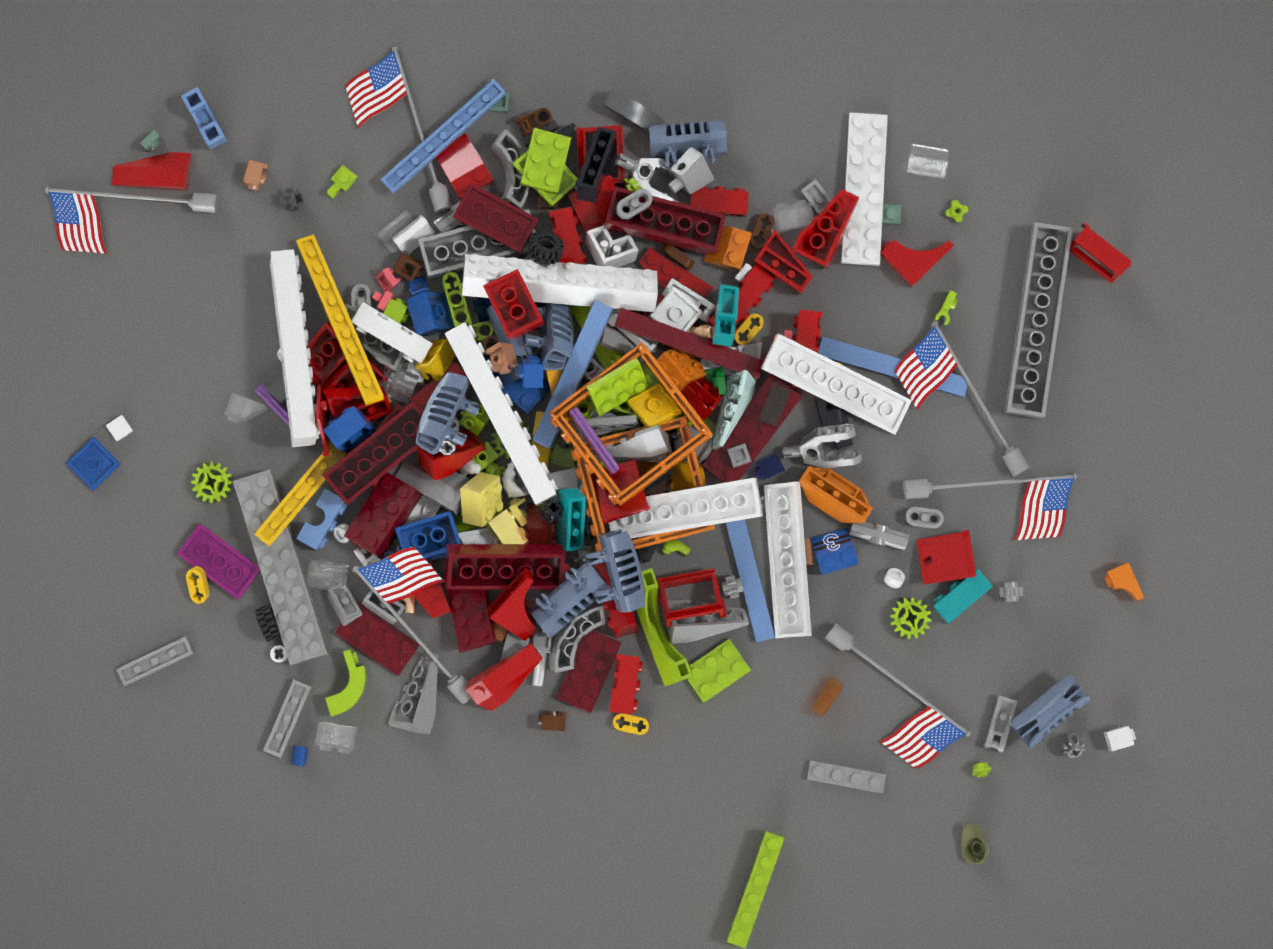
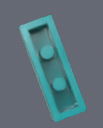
[556,487,586,552]
[932,569,993,624]

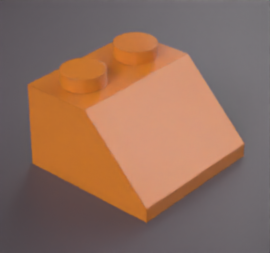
[704,226,752,272]

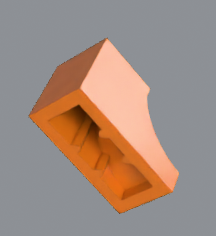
[1104,563,1144,601]

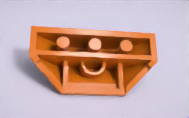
[799,466,873,523]

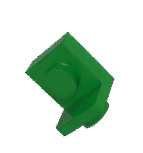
[704,367,727,395]

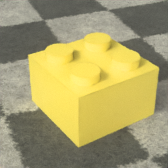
[460,472,503,527]

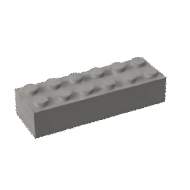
[418,209,535,279]

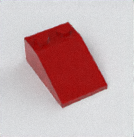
[436,134,494,201]
[483,269,545,341]
[306,321,346,388]
[417,429,486,480]

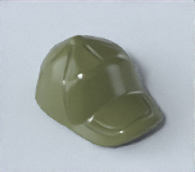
[961,823,990,864]

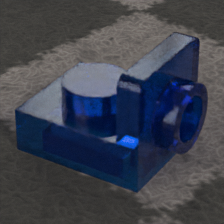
[754,453,785,480]

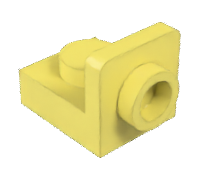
[507,497,528,527]

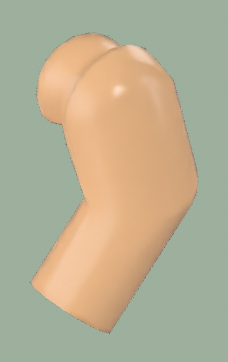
[402,595,415,613]

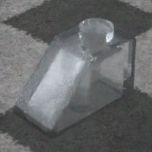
[224,393,270,424]

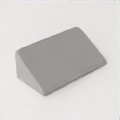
[327,583,362,626]

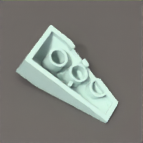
[712,370,756,450]

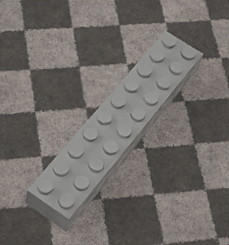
[1004,222,1073,419]
[233,470,329,665]

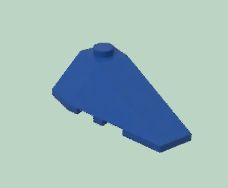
[483,352,551,416]

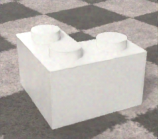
[585,225,638,267]

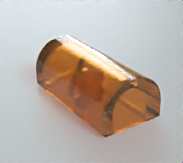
[810,677,844,717]

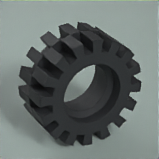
[527,230,564,265]
[255,605,281,642]

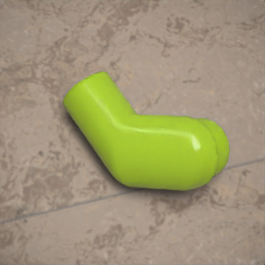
[662,539,691,556]

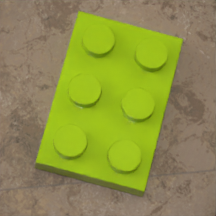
[520,128,571,194]
[512,150,579,207]
[586,358,649,416]
[687,639,751,703]

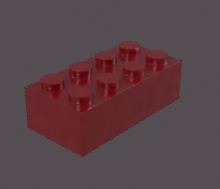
[344,472,423,560]

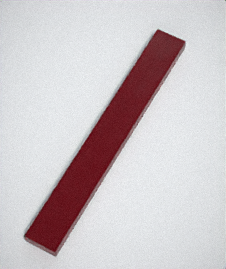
[614,308,764,380]

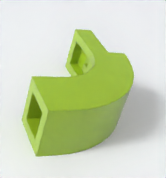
[325,649,367,717]

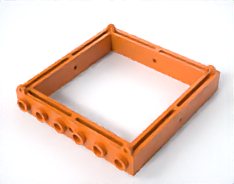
[549,342,713,507]
[571,416,715,552]

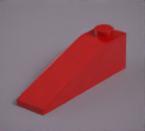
[112,152,192,191]
[792,189,860,269]
[466,643,543,711]

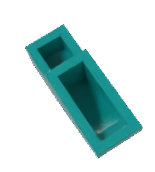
[712,284,739,347]

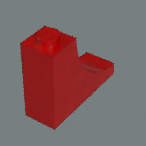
[880,239,954,287]
[488,568,537,641]

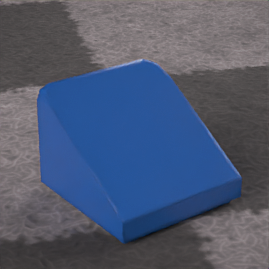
[407,276,430,297]
[291,745,308,766]

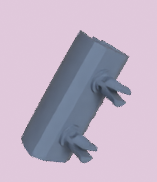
[649,120,727,167]
[524,302,574,370]
[486,305,541,381]
[416,372,481,454]
[585,529,645,613]
[530,561,610,637]
[1009,674,1091,749]

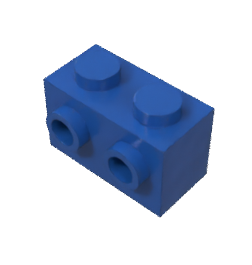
[518,355,544,388]

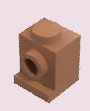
[243,160,270,191]
[486,342,518,374]

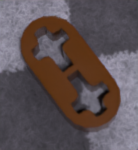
[750,213,774,249]
[661,244,695,271]

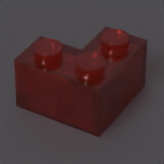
[527,502,556,544]

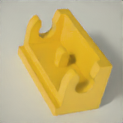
[415,339,456,381]

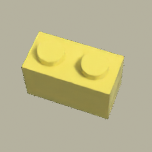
[485,510,528,544]

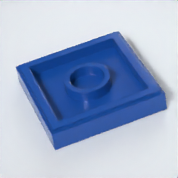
[66,437,121,491]

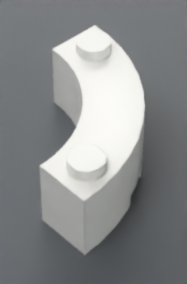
[352,302,433,363]

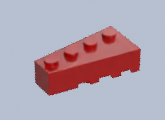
[708,264,774,333]
[787,310,823,391]
[593,562,638,638]

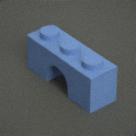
[181,87,228,150]
[296,489,347,551]

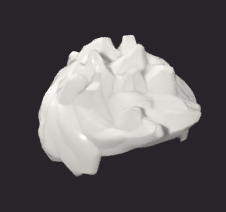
[501,460,529,498]

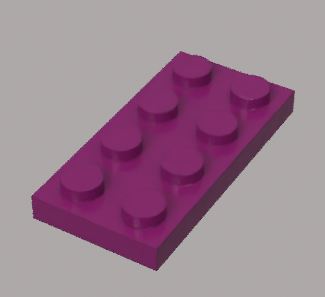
[177,523,261,600]

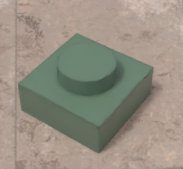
[140,130,162,152]
[882,204,902,225]

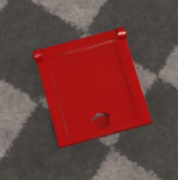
[568,174,616,235]
[316,385,331,456]
[591,459,650,524]
[917,530,976,585]

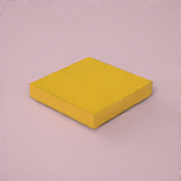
[627,383,682,428]

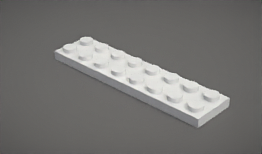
[841,113,888,266]
[761,334,912,435]
[609,478,763,538]
[764,482,812,638]

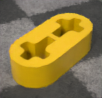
[734,314,764,346]
[186,566,210,604]
[613,713,649,735]

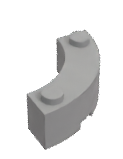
[490,129,529,209]
[549,601,606,673]

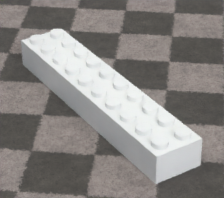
[270,249,320,447]
[462,254,658,312]
[445,323,558,506]

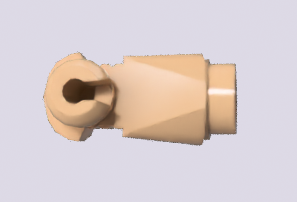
[687,324,714,339]

